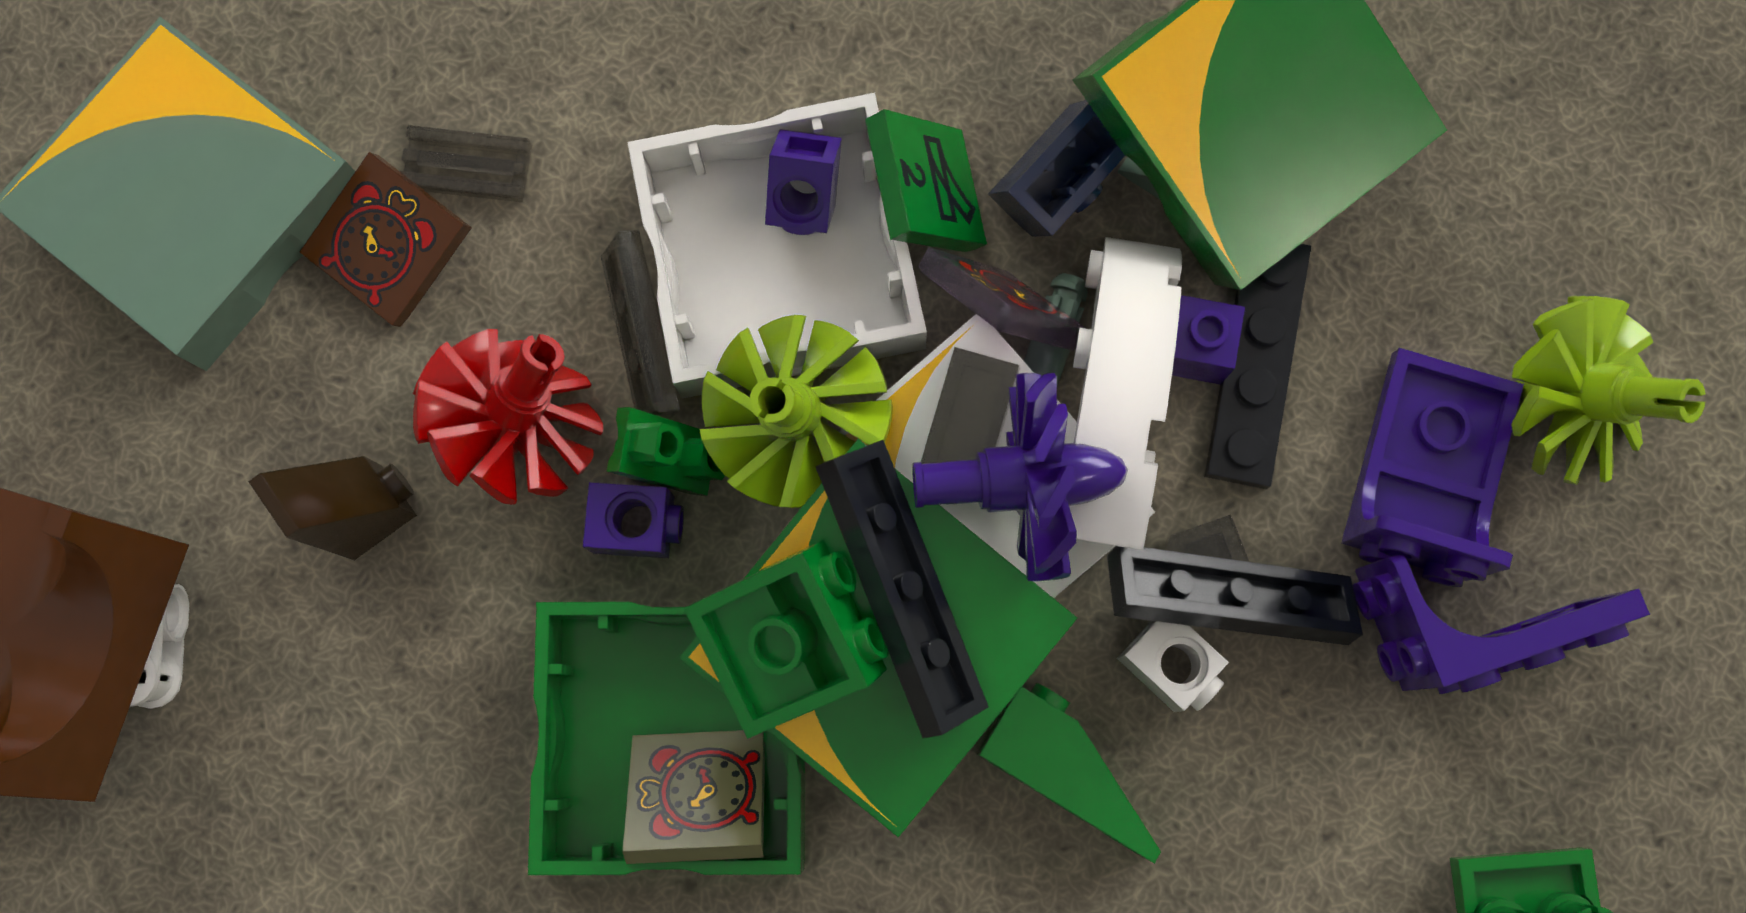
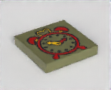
[623,730,765,864]

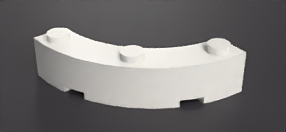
[1069,237,1182,551]

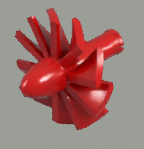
[413,329,603,505]

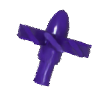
[912,373,1128,581]

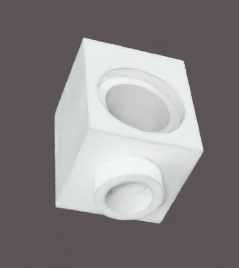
[1117,621,1229,712]

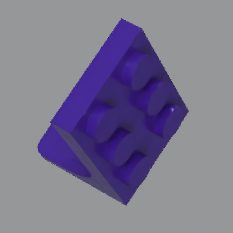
[1341,348,1524,587]
[1353,553,1650,694]

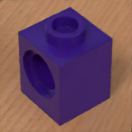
[765,129,842,235]
[1172,295,1245,385]
[583,482,684,559]

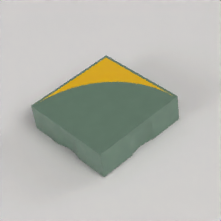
[0,17,355,371]

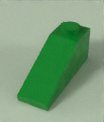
[976,683,1161,864]

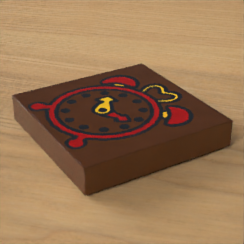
[300,152,472,327]

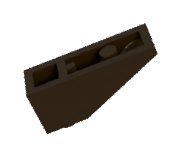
[248,456,417,560]

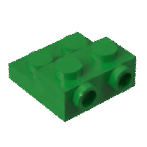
[684,540,888,739]

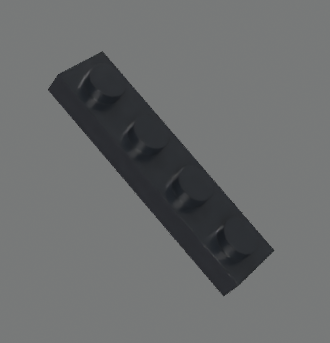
[1204,244,1311,489]
[815,440,989,738]
[1107,546,1363,645]

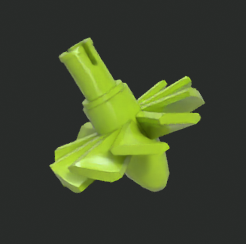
[1511,296,1706,485]
[699,315,893,508]

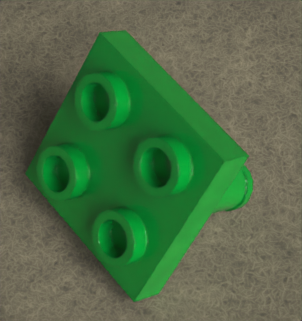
[1449,847,1613,913]

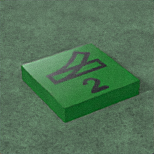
[865,109,987,252]

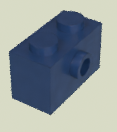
[988,100,1126,237]

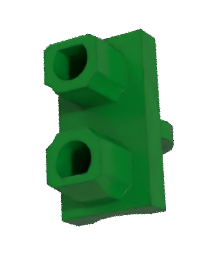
[606,407,725,496]

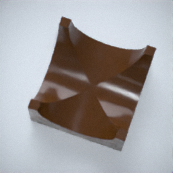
[0,488,189,802]

